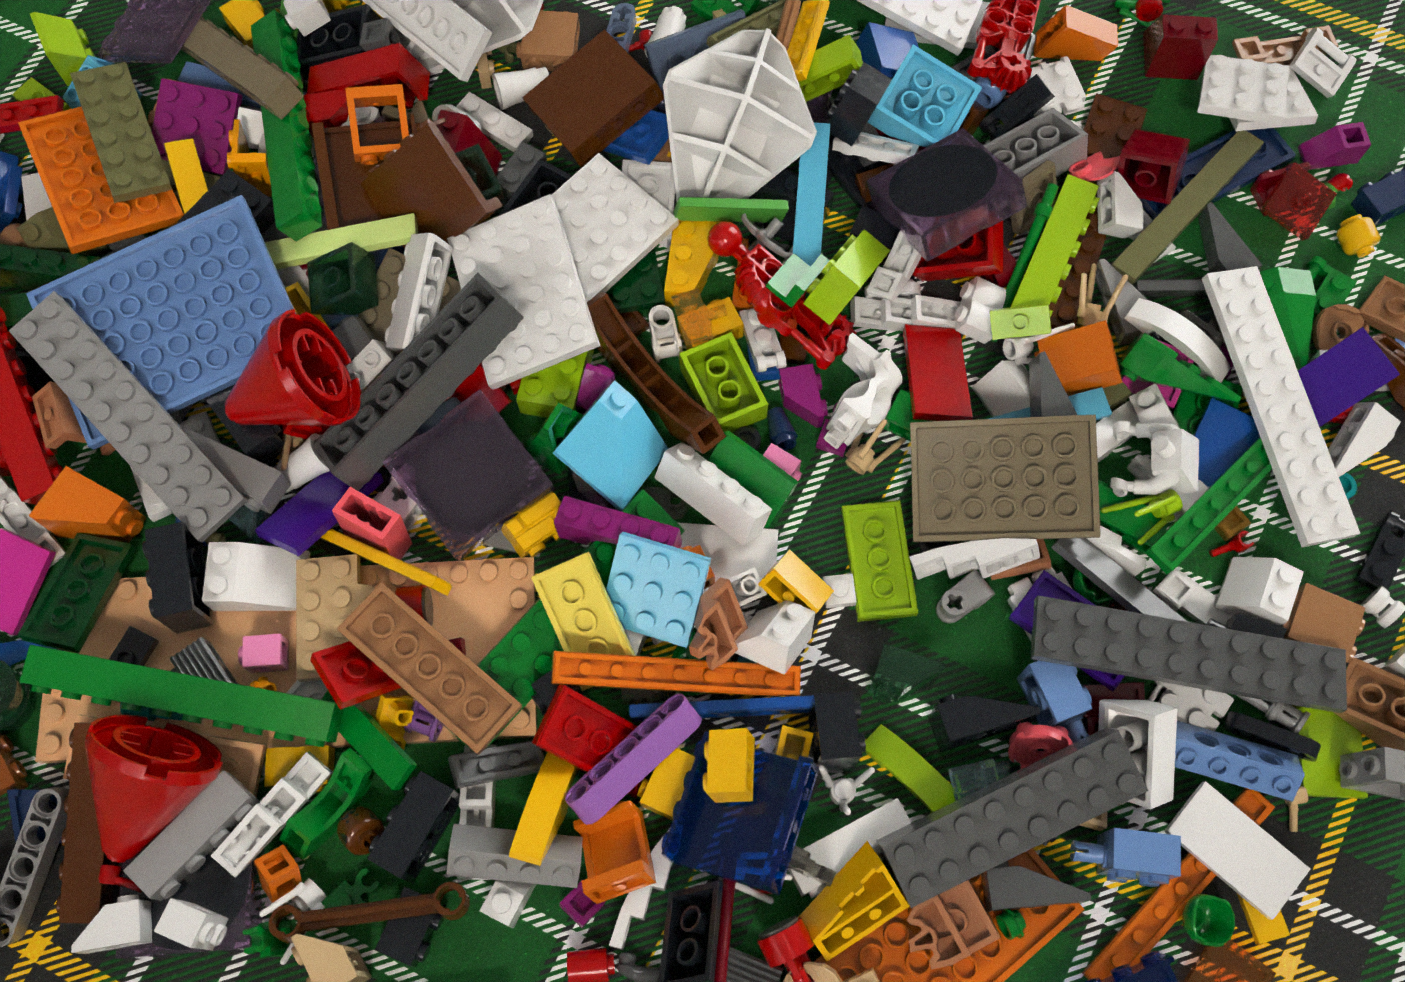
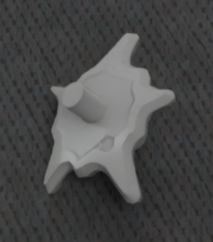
[741,213,792,259]

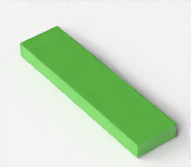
[673,197,789,223]

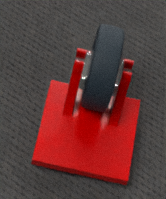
[417,363,512,441]

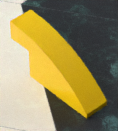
[509,752,579,866]

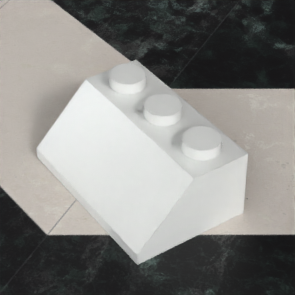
[1098,699,1177,810]

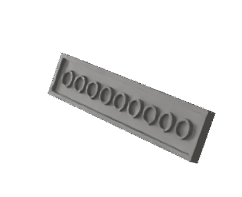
[9,291,248,542]

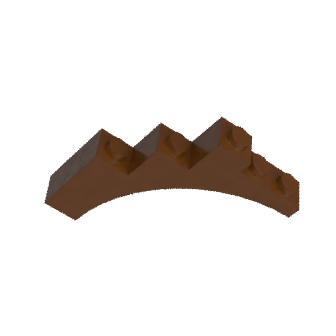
[587,291,726,454]

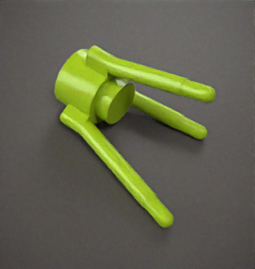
[1101,489,1183,545]

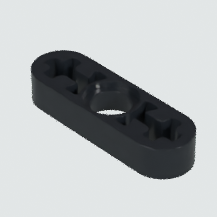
[1223,712,1321,762]

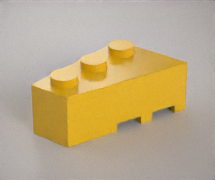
[664,220,720,309]
[799,841,909,961]

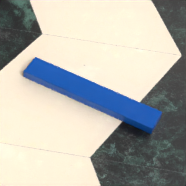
[629,695,814,722]

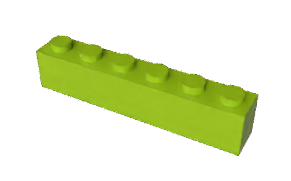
[1010,174,1100,317]

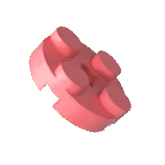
[1008,722,1073,769]

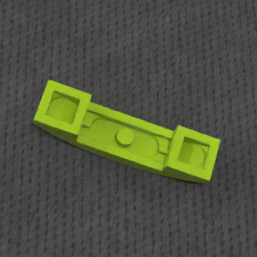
[865,724,963,814]

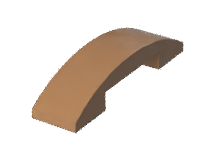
[1232,25,1339,65]

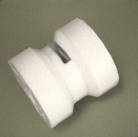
[1361,586,1405,628]

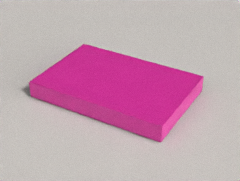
[0,528,56,635]

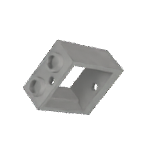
[1339,747,1405,800]

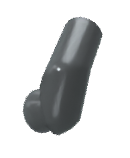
[617,953,660,982]

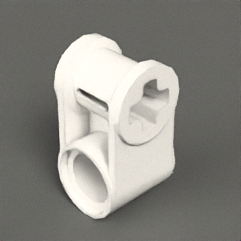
[649,305,683,363]

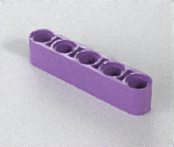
[565,694,702,825]

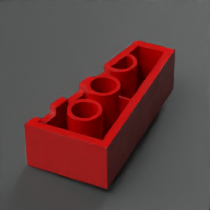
[307,42,430,102]

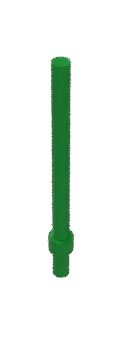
[990,183,1059,343]

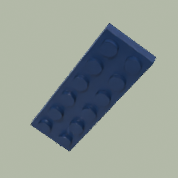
[1139,128,1296,220]

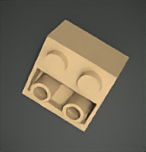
[291,934,372,982]

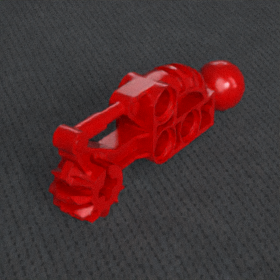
[967,0,1041,94]
[707,221,856,370]

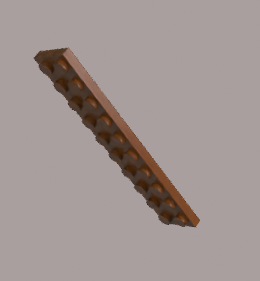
[1049,93,1147,332]

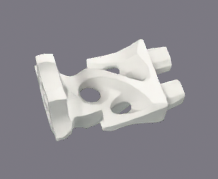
[824,332,902,449]

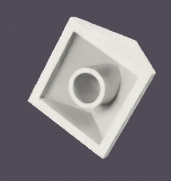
[972,361,1030,417]

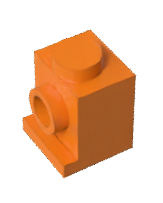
[253,844,302,903]

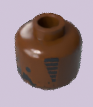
[337,807,385,856]

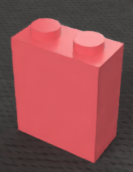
[332,487,412,560]

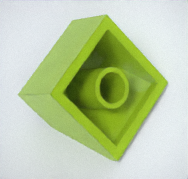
[30,12,95,86]

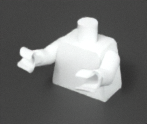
[1110,421,1199,497]

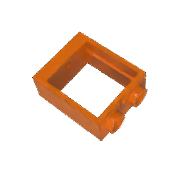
[345,84,409,165]

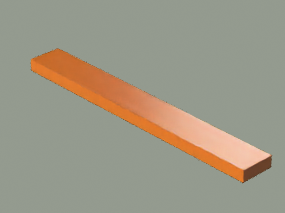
[551,651,801,697]
[1082,788,1275,982]

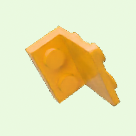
[227,119,272,197]

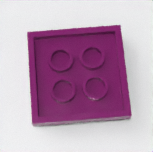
[152,78,243,175]

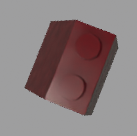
[1143,15,1218,80]
[437,110,503,201]
[1118,129,1190,204]

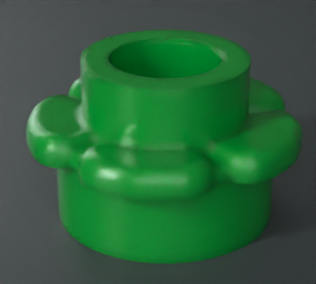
[996,909,1026,940]

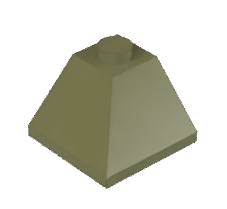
[17,207,108,256]

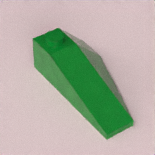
[1260,267,1317,371]
[1118,333,1242,403]
[526,402,583,475]

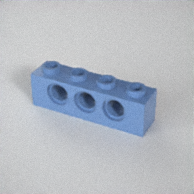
[1175,720,1305,802]

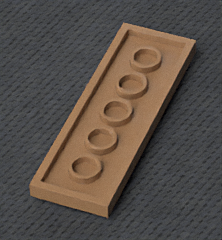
[336,582,522,756]

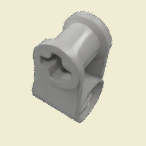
[936,570,995,623]

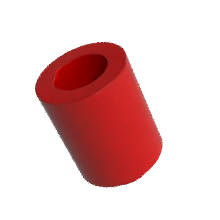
[567,948,615,982]

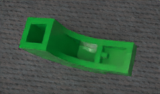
[279,748,373,861]

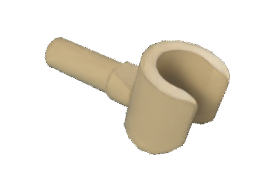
[1284,786,1308,832]

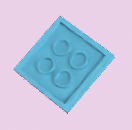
[606,532,712,648]

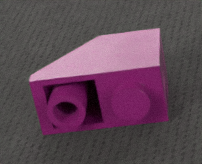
[1298,122,1371,170]
[576,363,615,415]
[778,364,828,428]

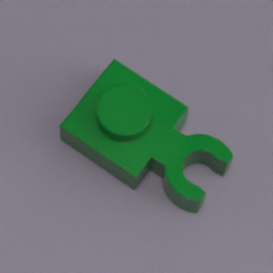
[321,868,382,928]
[243,921,291,958]

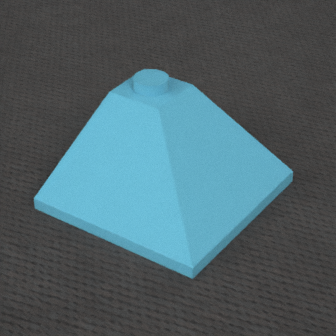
[867,44,982,149]
[553,380,669,511]

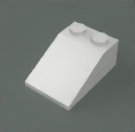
[202,542,310,611]

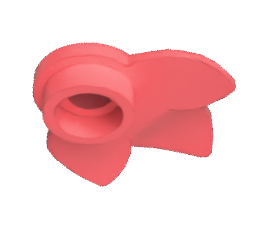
[1069,151,1120,182]

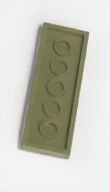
[70,62,172,203]

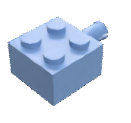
[1017,660,1092,743]
[1070,828,1181,887]

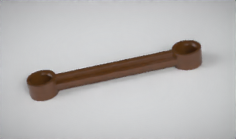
[268,882,470,943]

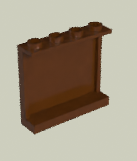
[522,29,664,168]
[311,114,420,230]
[360,118,503,249]

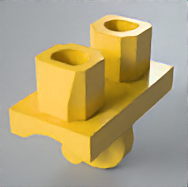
[371,694,414,750]

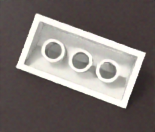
[385,233,453,353]

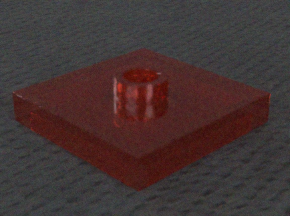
[1260,162,1337,241]

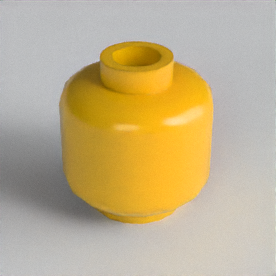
[1336,214,1381,258]

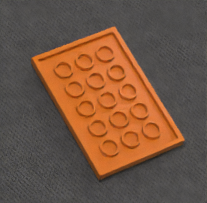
[18,107,184,254]

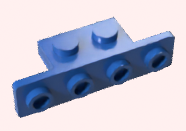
[0,151,23,233]

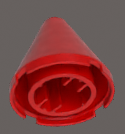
[225,309,361,426]
[84,715,223,863]

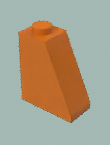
[1034,5,1118,61]

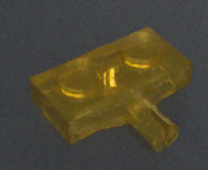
[671,288,728,350]

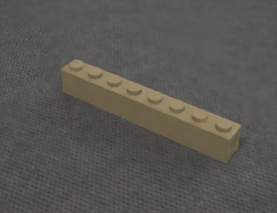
[162,8,304,120]

